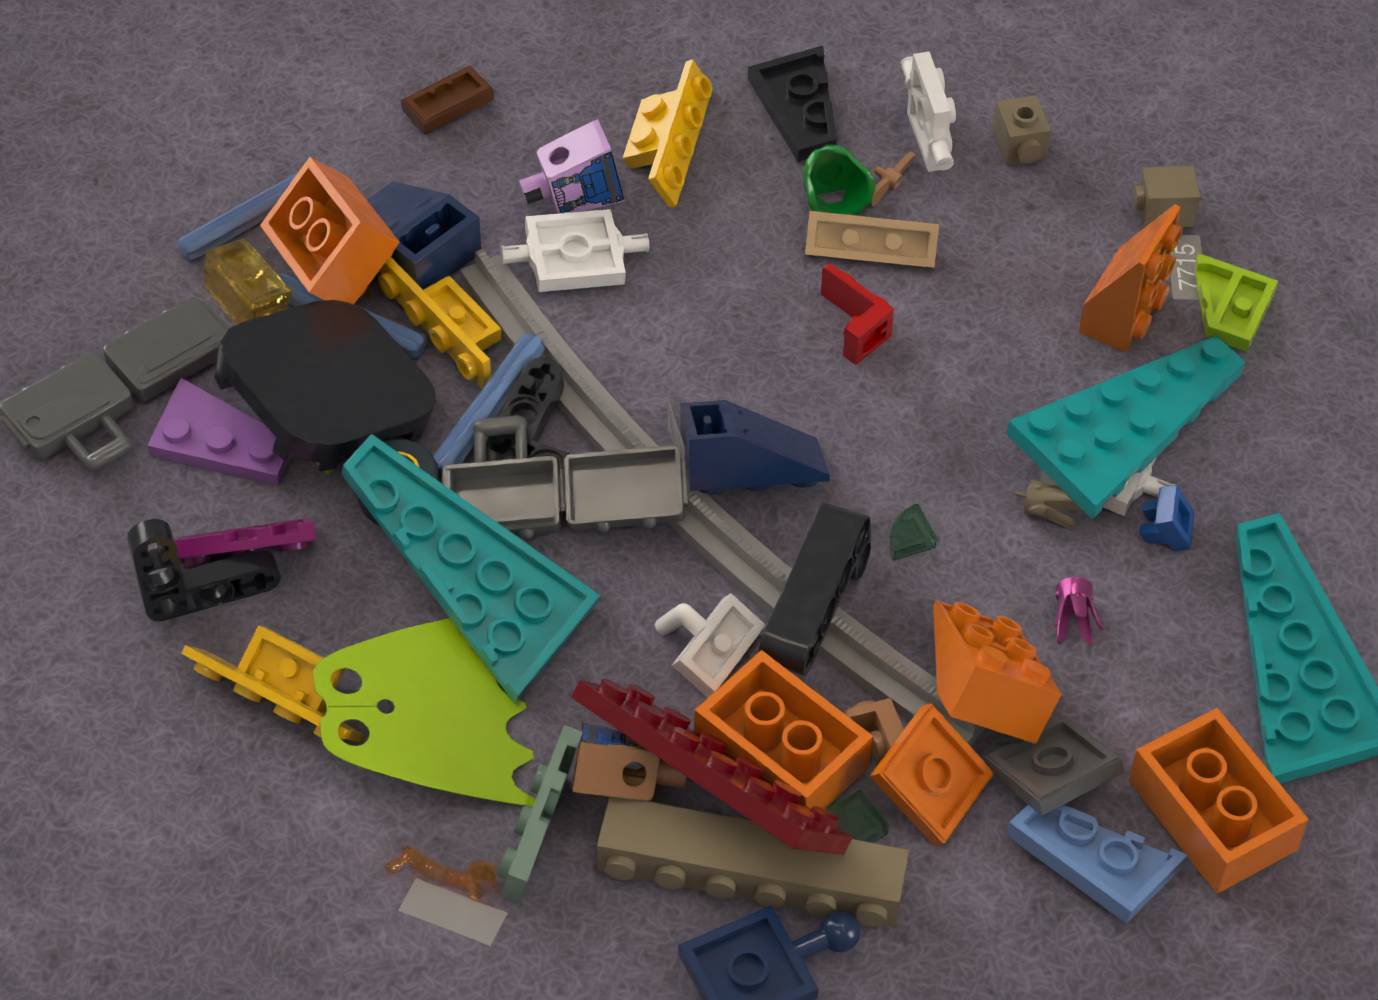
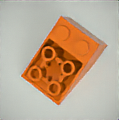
[1078,204,1183,352]
[933,600,1062,744]

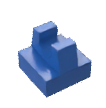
[1139,484,1195,551]

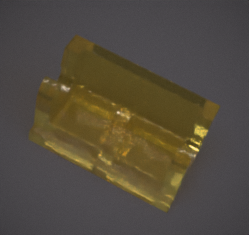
[203,238,292,325]

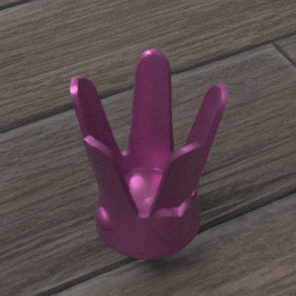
[1054,576,1104,645]

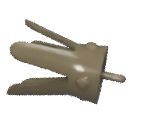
[1015,479,1082,532]

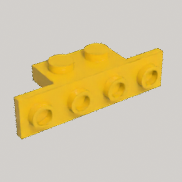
[623,60,713,207]
[378,257,502,389]
[181,625,364,742]

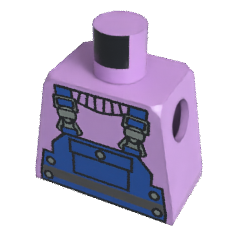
[519,119,625,214]

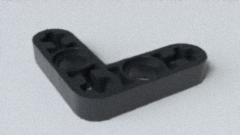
[486,357,570,470]
[127,519,281,622]

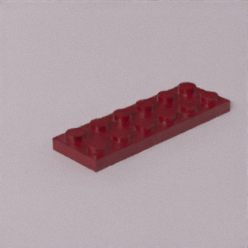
[571,679,853,855]

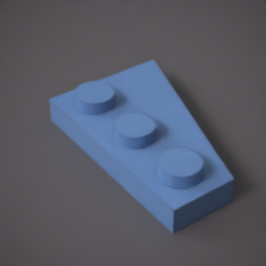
[1005,805,1188,924]

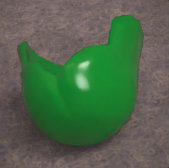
[803,144,875,215]

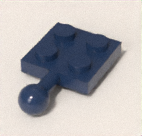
[678,905,860,1000]

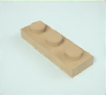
[805,211,939,268]

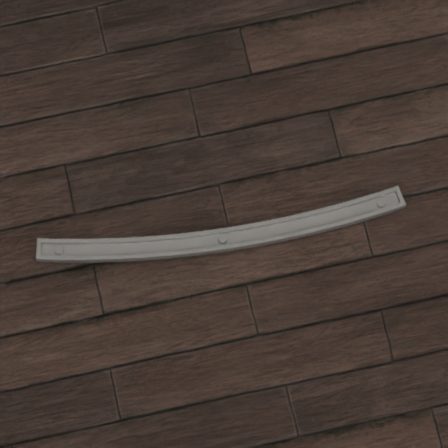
[460,249,986,746]

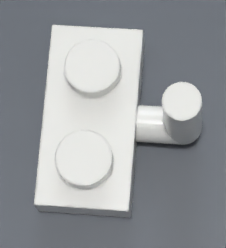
[655,593,766,697]

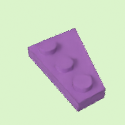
[147,378,292,485]

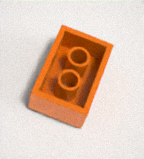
[260,157,400,305]
[694,650,873,809]
[1128,708,1309,894]

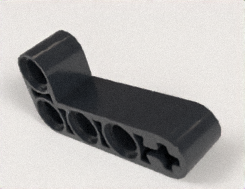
[758,503,872,676]

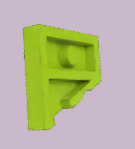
[1194,253,1278,352]

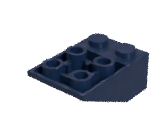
[367,181,481,290]
[680,400,830,494]

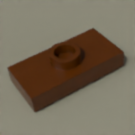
[401,65,494,134]

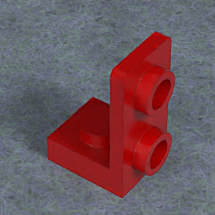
[821,263,894,365]

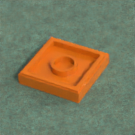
[870,703,994,846]

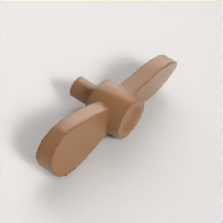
[870,151,916,206]

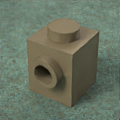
[992,95,1051,165]
[1132,166,1200,228]

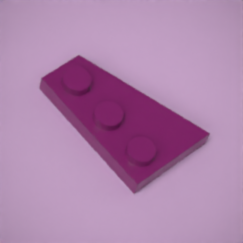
[174,517,316,566]

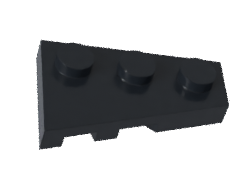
[747,45,837,162]

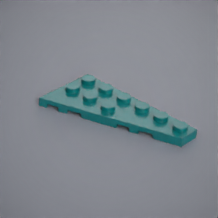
[1006,336,1245,520]
[341,434,600,704]
[1234,513,1378,784]

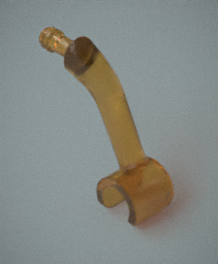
[385,847,497,900]

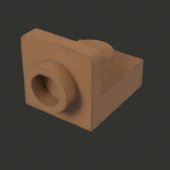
[844,698,904,761]

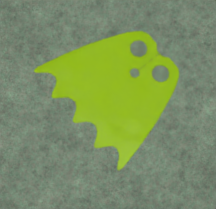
[313,618,536,807]

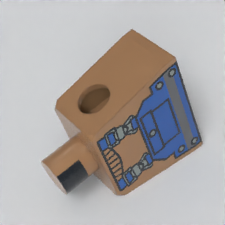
[572,722,686,801]

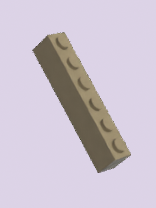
[596,796,909,927]

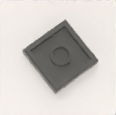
[984,716,1124,816]

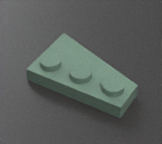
[497,725,583,903]

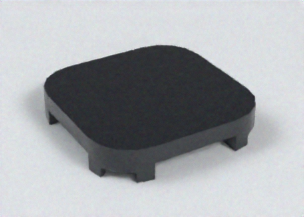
[214,300,436,471]

